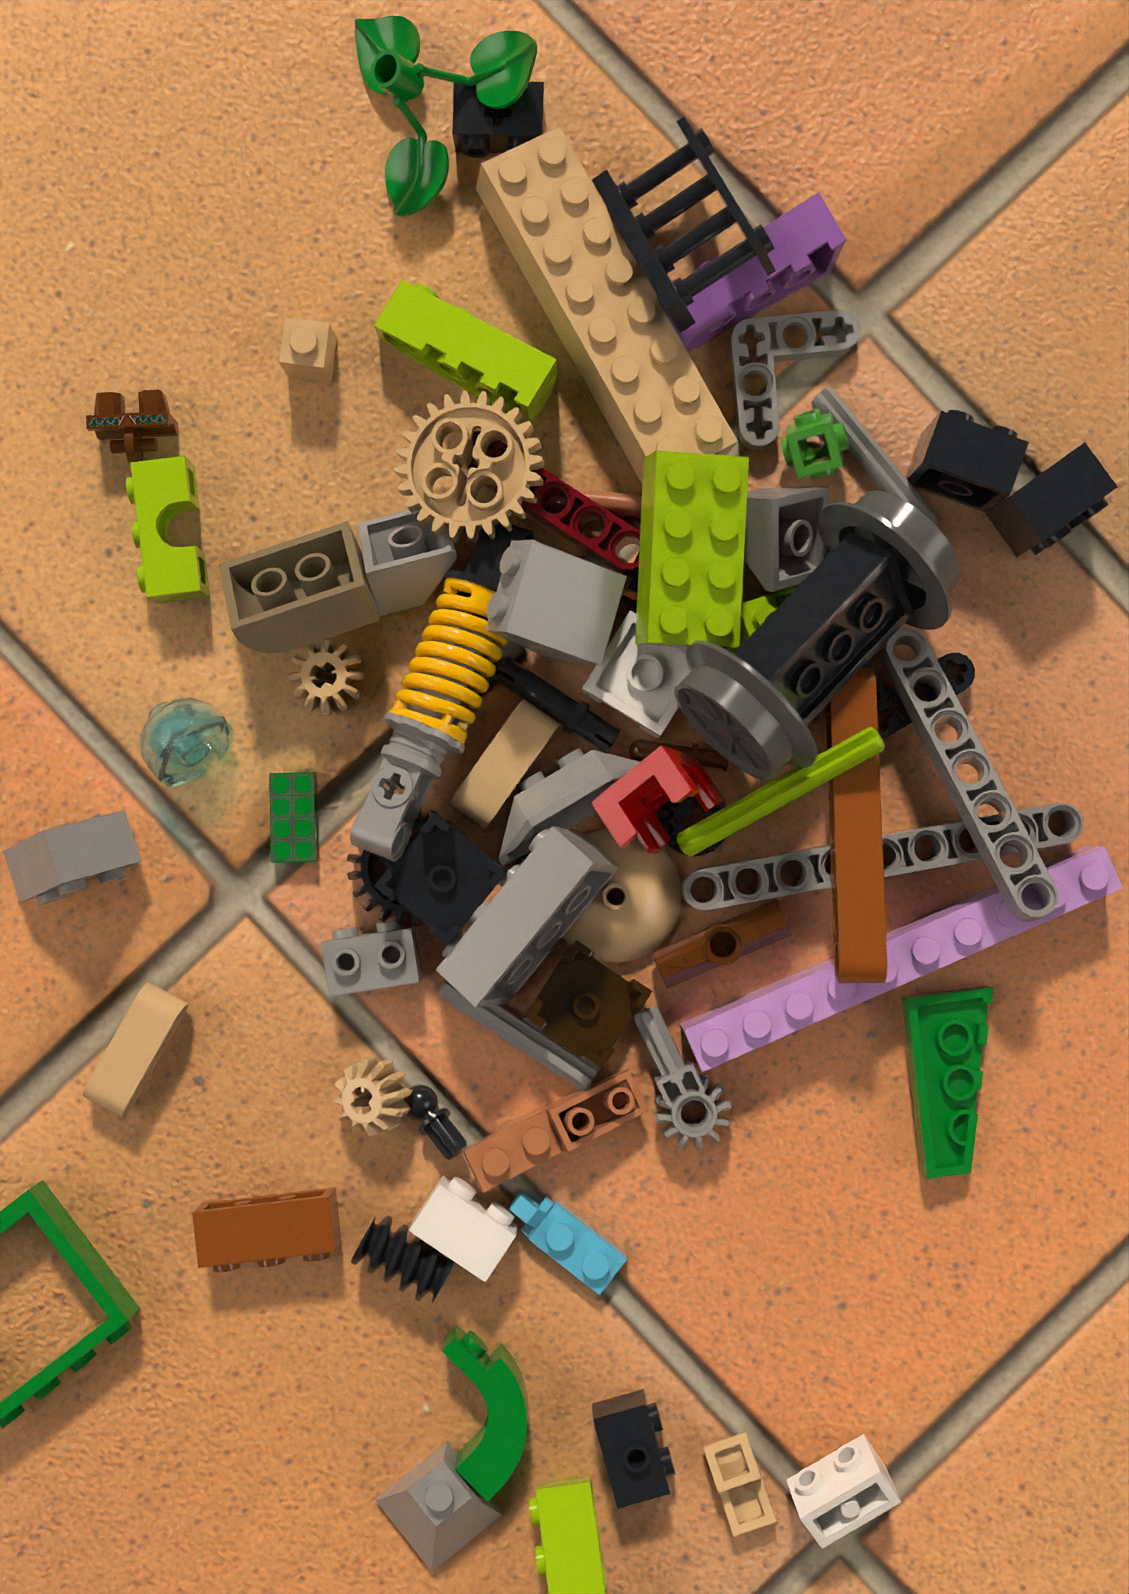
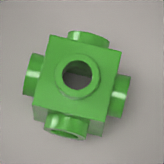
[781,409,849,479]

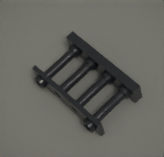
[592,117,776,333]

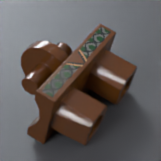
[86,389,179,464]

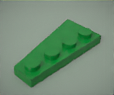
[901,986,993,1179]

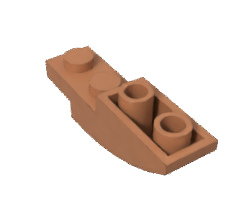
[462,1069,648,1193]

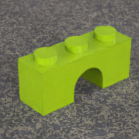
[126,456,210,603]

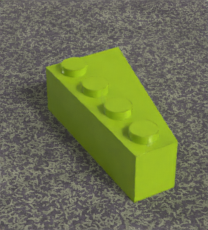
[374,280,557,426]
[529,1475,607,1594]

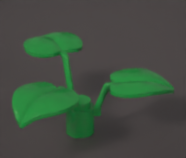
[355,16,537,217]

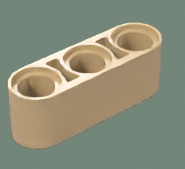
[449,699,561,830]
[83,982,189,1118]

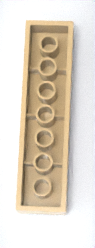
[476,127,738,485]

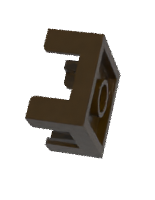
[521,940,653,1070]

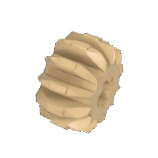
[287,638,366,716]
[333,1057,413,1136]

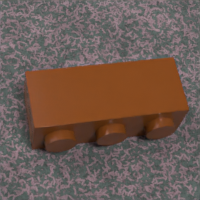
[192,1187,341,1272]

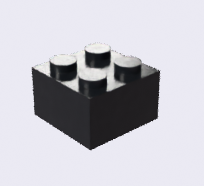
[905,410,1029,513]
[986,442,1118,557]

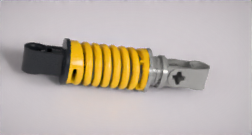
[350,523,535,861]

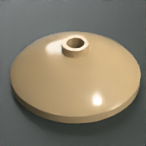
[563,829,682,962]

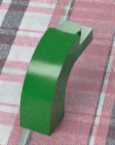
[442,1324,528,1502]

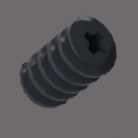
[351,1215,454,1302]

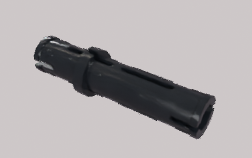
[494,656,621,753]

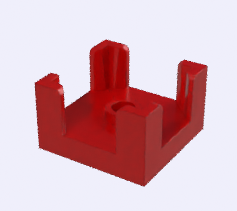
[591,745,725,854]

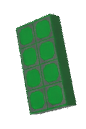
[269,772,318,863]

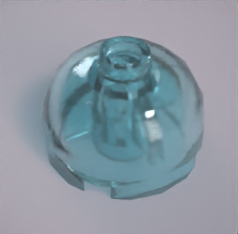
[139,697,234,787]

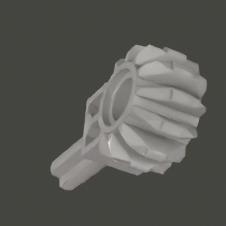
[634,1006,732,1151]

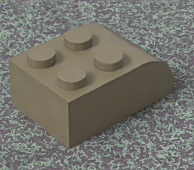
[219,521,380,653]

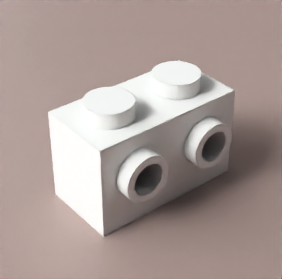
[409,1175,517,1282]
[786,1434,901,1549]

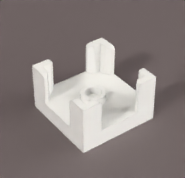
[582,610,690,739]

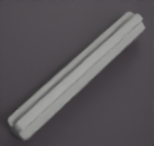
[811,387,939,525]
[439,980,597,1090]

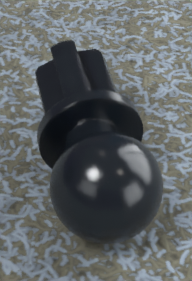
[403,1085,467,1160]

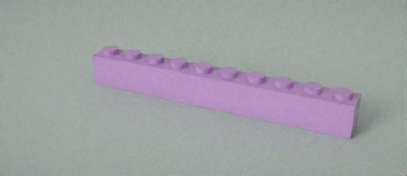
[680,846,1123,1072]

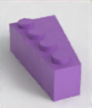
[657,192,846,352]

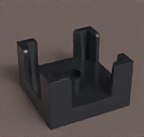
[374,813,508,946]

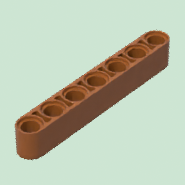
[825,668,887,983]

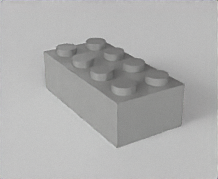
[436,826,620,1008]

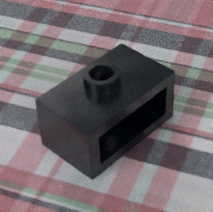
[592,1389,676,1509]

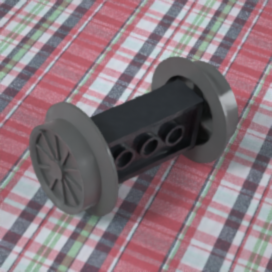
[674,491,961,781]

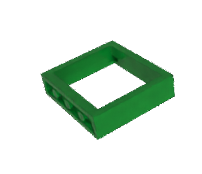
[0,1180,140,1429]

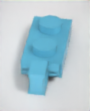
[509,1190,627,1295]

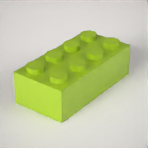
[635,450,749,648]

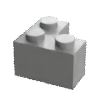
[3,810,141,905]

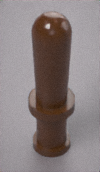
[629,739,728,772]

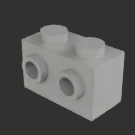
[321,920,423,997]

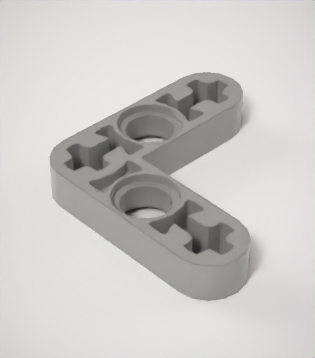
[729,310,860,451]

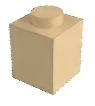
[279,317,337,383]

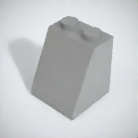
[485,540,627,665]

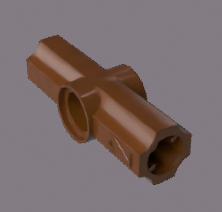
[652,899,792,989]

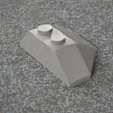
[499,748,640,867]

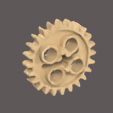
[394,390,545,543]

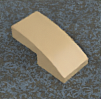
[703,1431,777,1537]

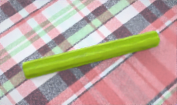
[676,727,885,856]

